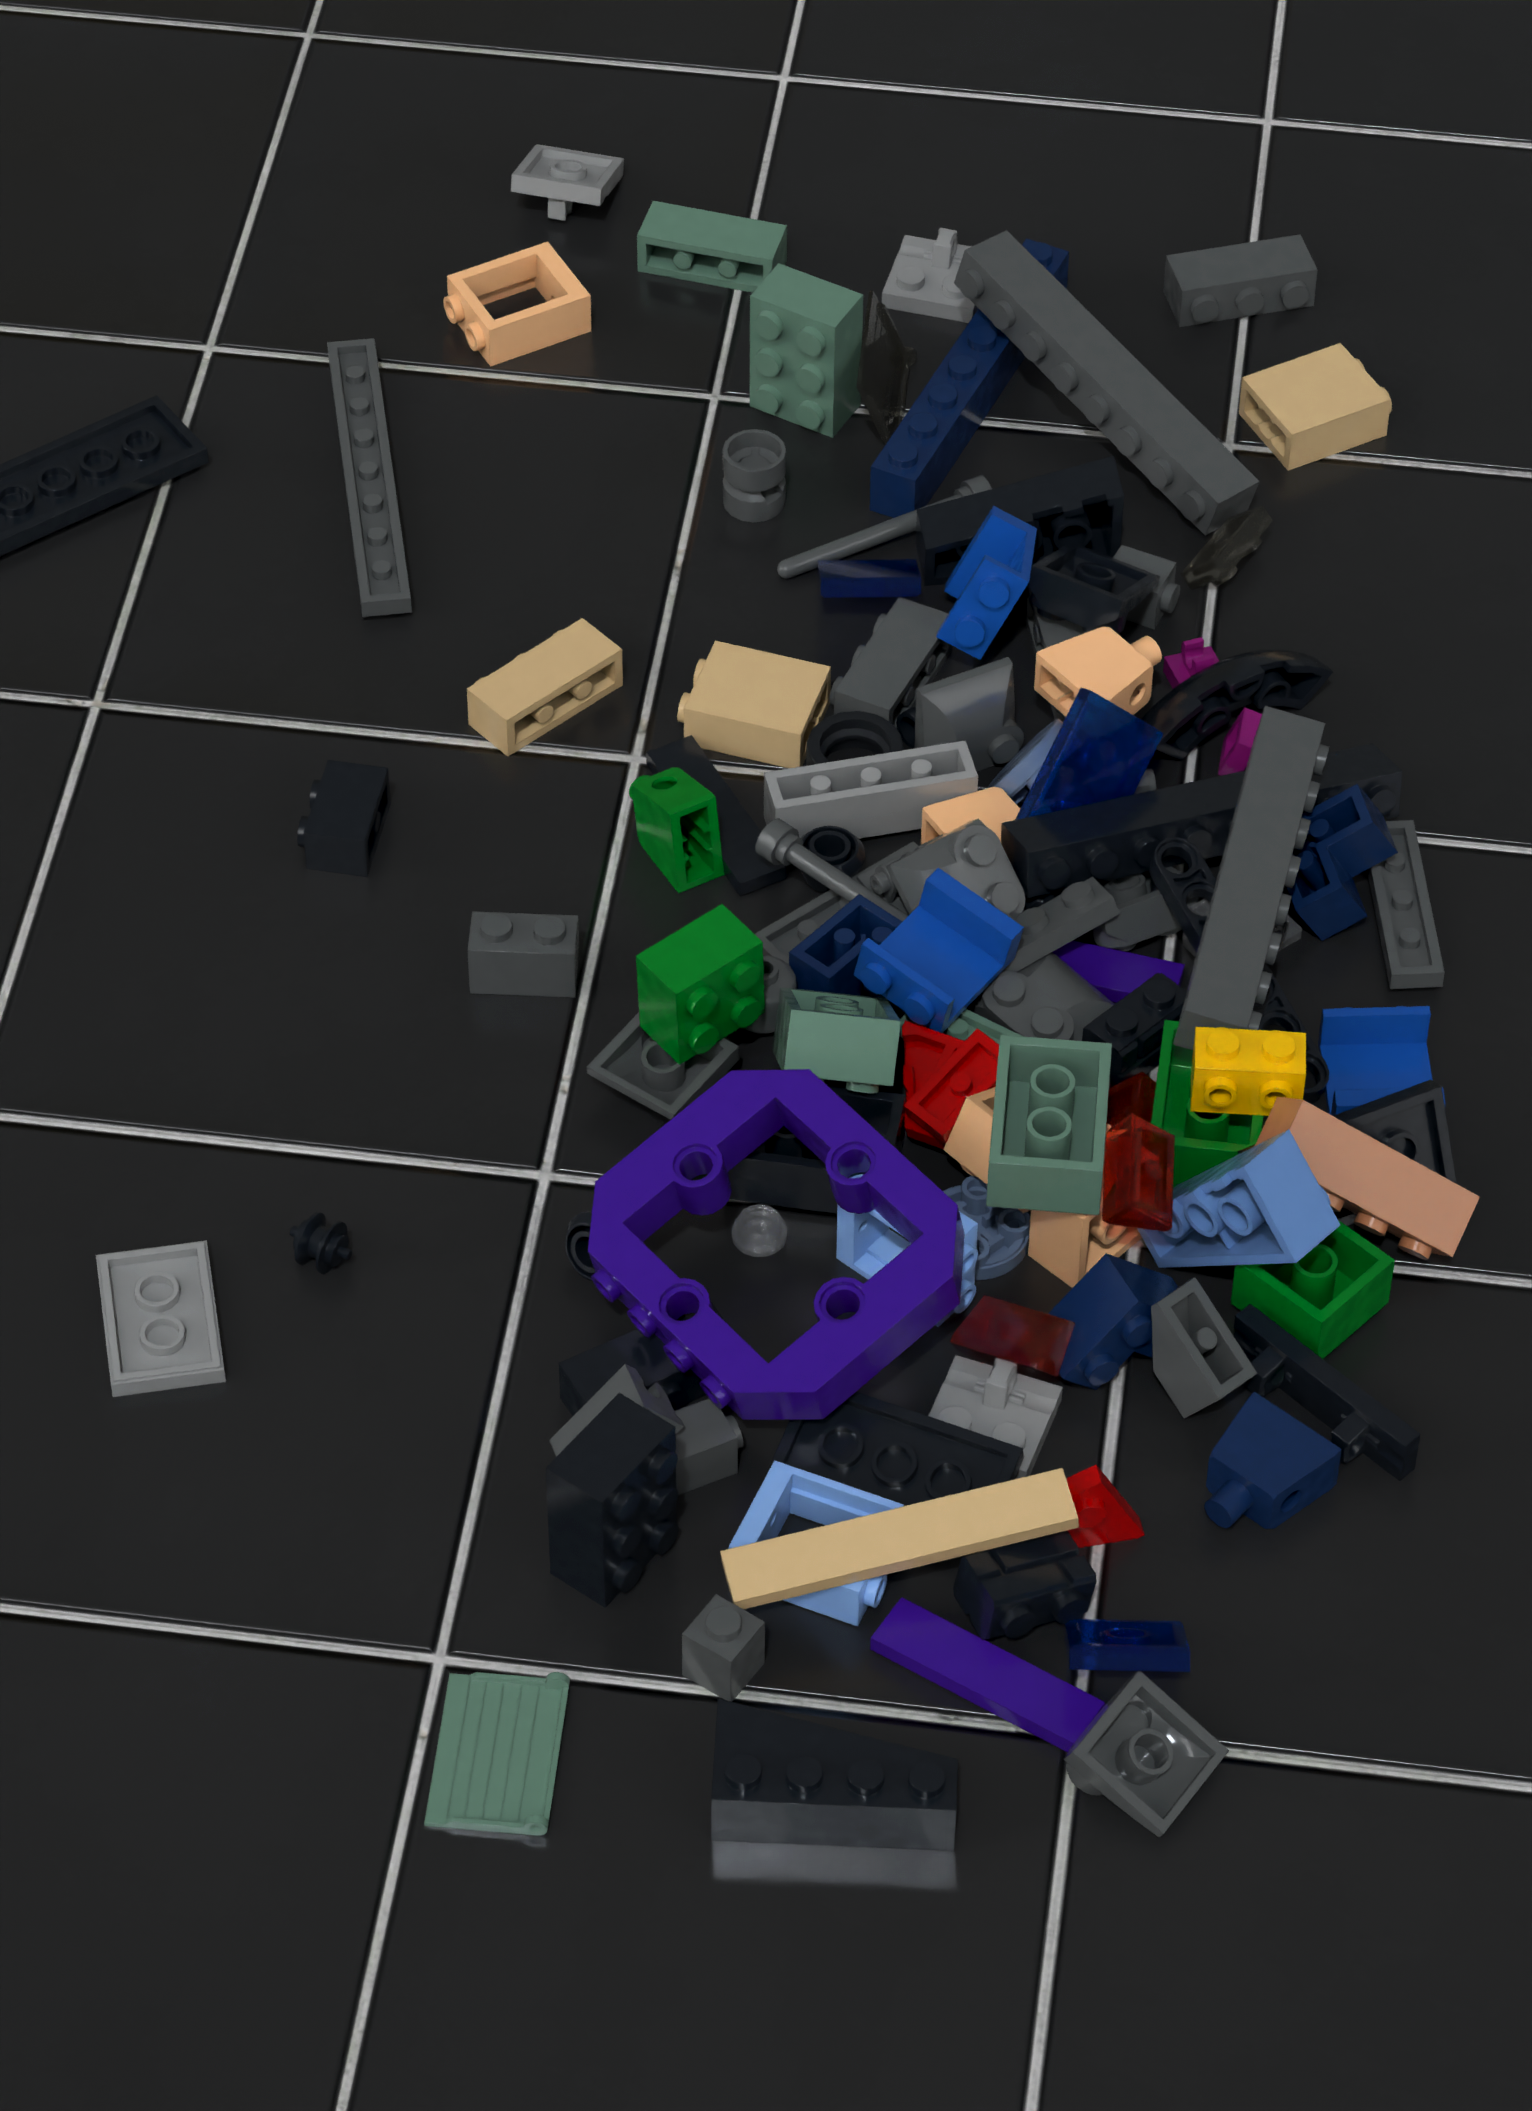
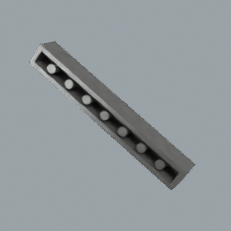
[954,230,1260,536]
[1173,706,1329,1050]

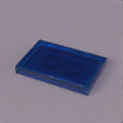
[1015,687,1164,820]

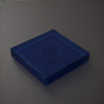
[818,559,921,598]
[1064,1619,1191,1672]

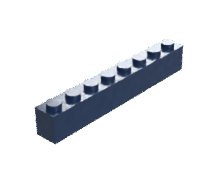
[870,239,1069,518]

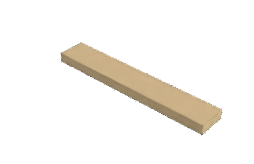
[720,1468,1079,1609]

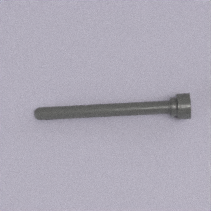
[777,475,992,579]
[755,818,909,922]

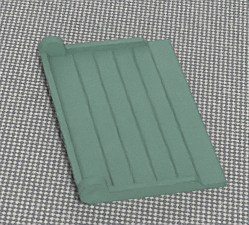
[424,1672,570,1836]

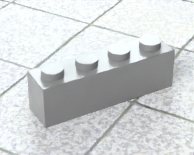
[764,740,978,839]

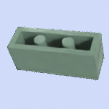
[637,201,787,293]

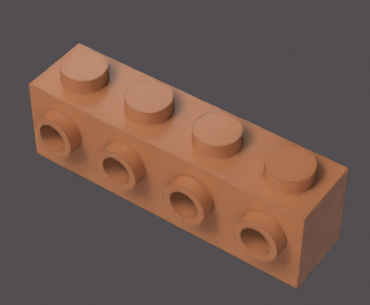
[1255,1096,1480,1260]

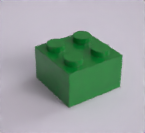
[636,904,765,1065]
[1231,1220,1395,1359]

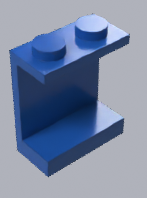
[936,505,1037,660]
[854,868,1024,1033]
[1318,1006,1446,1116]

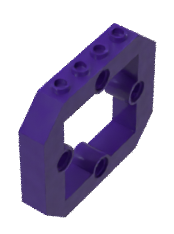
[588,1069,965,1420]

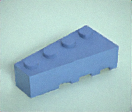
[1133,1129,1340,1268]

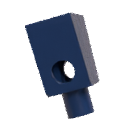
[1204,1392,1342,1529]

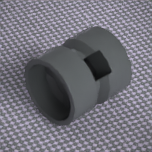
[723,429,786,523]

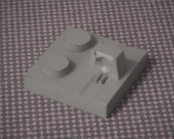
[511,144,624,221]
[882,228,978,323]
[928,1355,1063,1479]

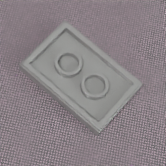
[96,1240,226,1397]

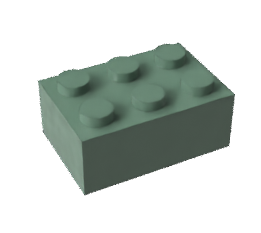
[750,263,863,438]
[772,987,901,1093]
[986,1035,1112,1215]

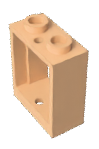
[443,241,592,367]

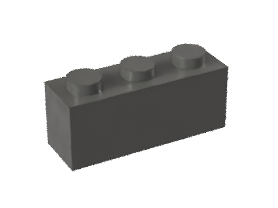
[1163,234,1318,327]
[829,597,952,729]

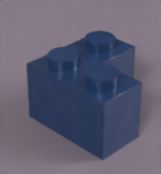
[1287,784,1398,941]
[789,894,905,1017]
[1032,1253,1179,1390]

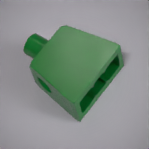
[629,767,724,893]

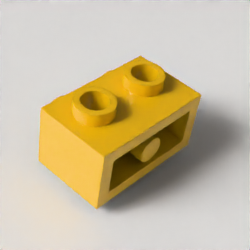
[1190,1027,1306,1116]

